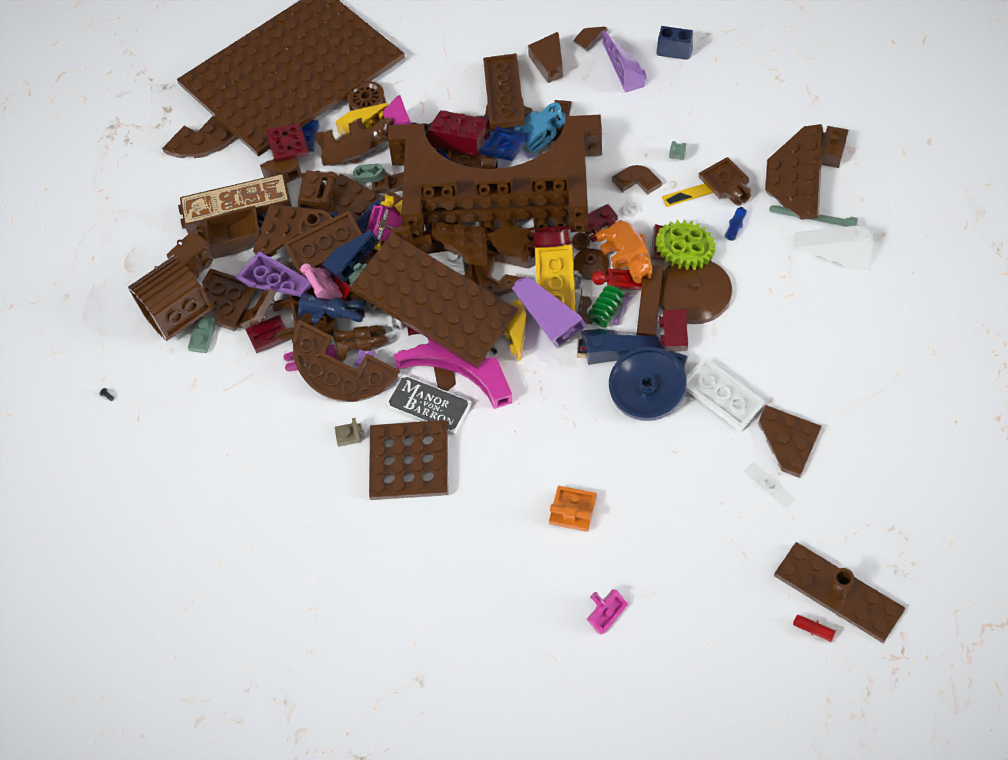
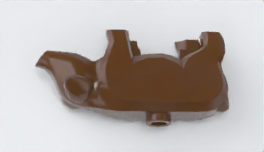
[315,117,394,166]

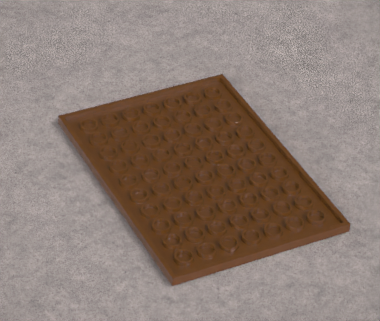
[177,0,405,157]

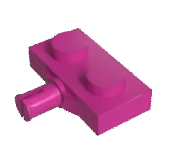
[586,589,628,635]

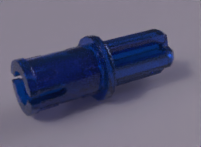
[724,207,747,241]

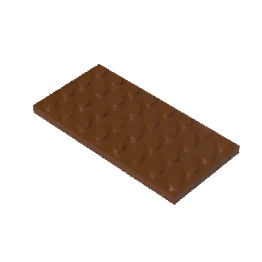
[350,233,518,369]

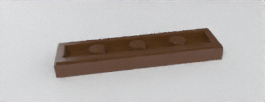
[636,265,664,336]

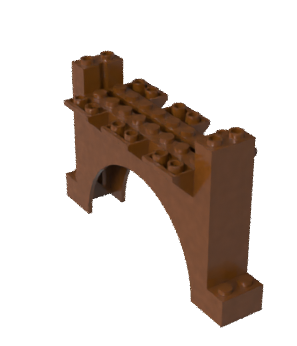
[388,114,602,238]

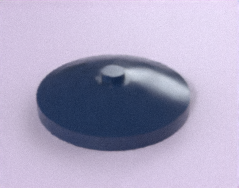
[609,347,687,421]

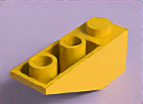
[335,103,388,135]
[504,300,527,361]

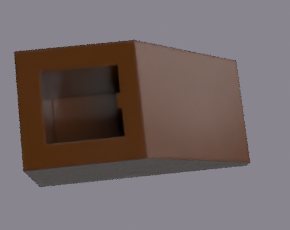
[260,158,302,183]

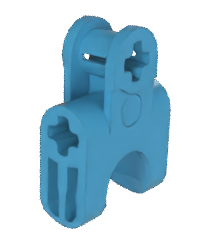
[513,102,566,152]

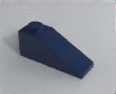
[322,230,380,283]

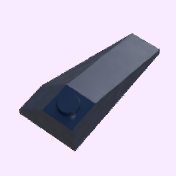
[580,328,662,365]

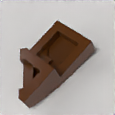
[573,26,608,51]

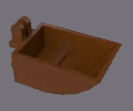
[195,205,260,259]

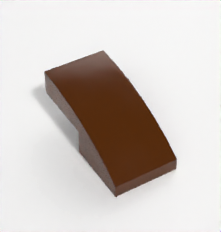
[372,172,404,193]

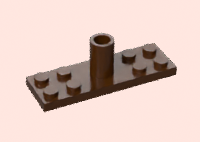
[774,542,906,644]

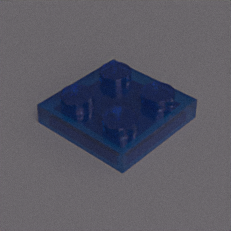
[480,127,529,161]

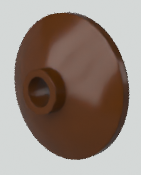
[573,248,609,280]

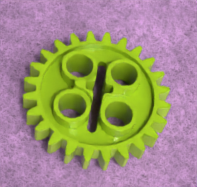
[655,219,716,270]

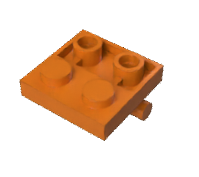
[549,485,597,532]

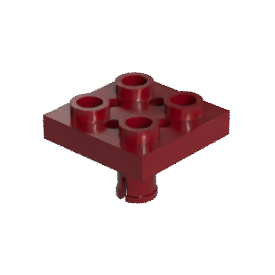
[265,123,309,162]

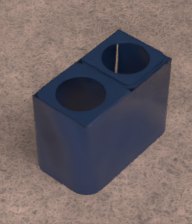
[656,26,693,60]

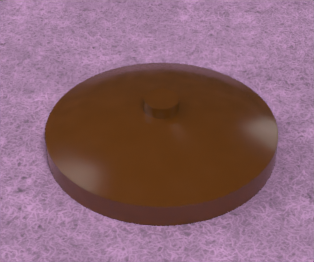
[660,260,732,324]

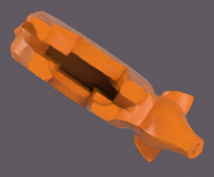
[595,221,653,283]

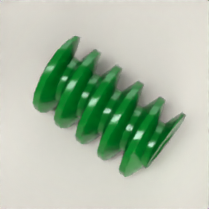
[588,285,625,328]

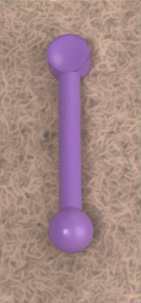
[614,293,631,326]

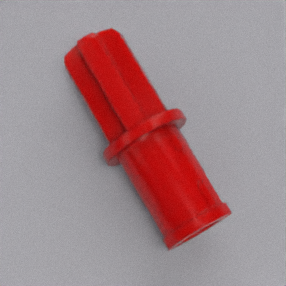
[793,614,836,643]

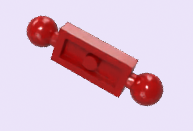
[592,268,643,290]

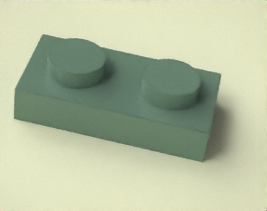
[188,317,217,353]

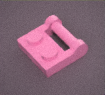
[300,264,343,299]

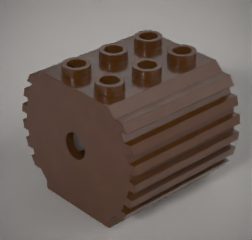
[128,255,213,341]

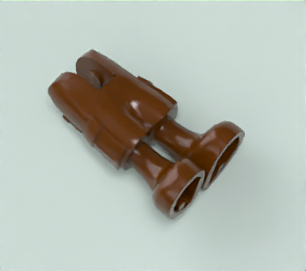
[333,325,388,362]

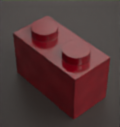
[659,309,688,352]

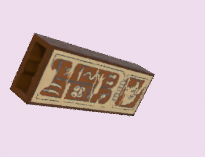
[178,173,292,234]

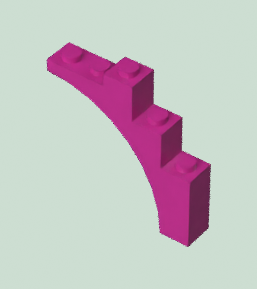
[394,339,512,409]

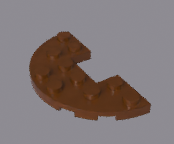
[162,116,237,159]
[293,320,400,402]

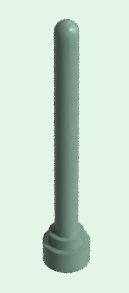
[769,205,858,227]

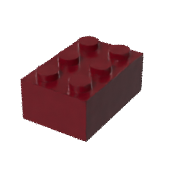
[427,110,490,156]

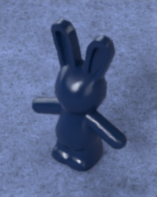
[298,293,366,323]

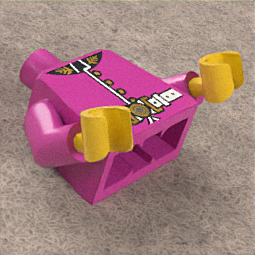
[366,194,403,250]

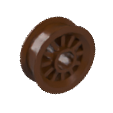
[347,81,386,111]

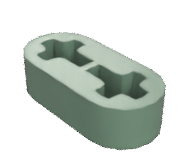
[353,163,386,183]

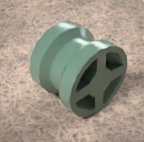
[669,141,687,161]

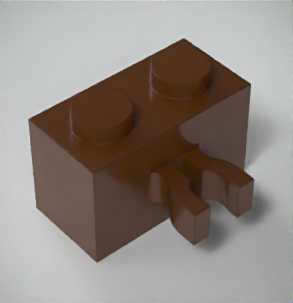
[822,125,849,168]

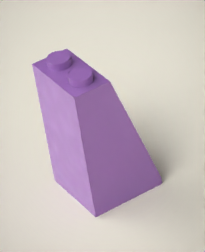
[512,277,587,348]

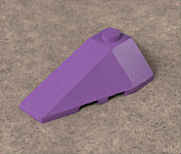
[602,31,647,93]
[236,251,312,297]

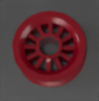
[530,226,572,248]

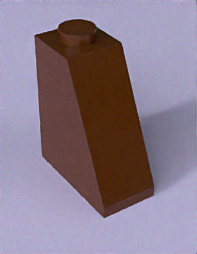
[528,32,563,83]

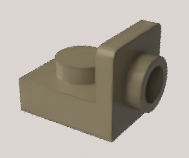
[334,417,363,447]

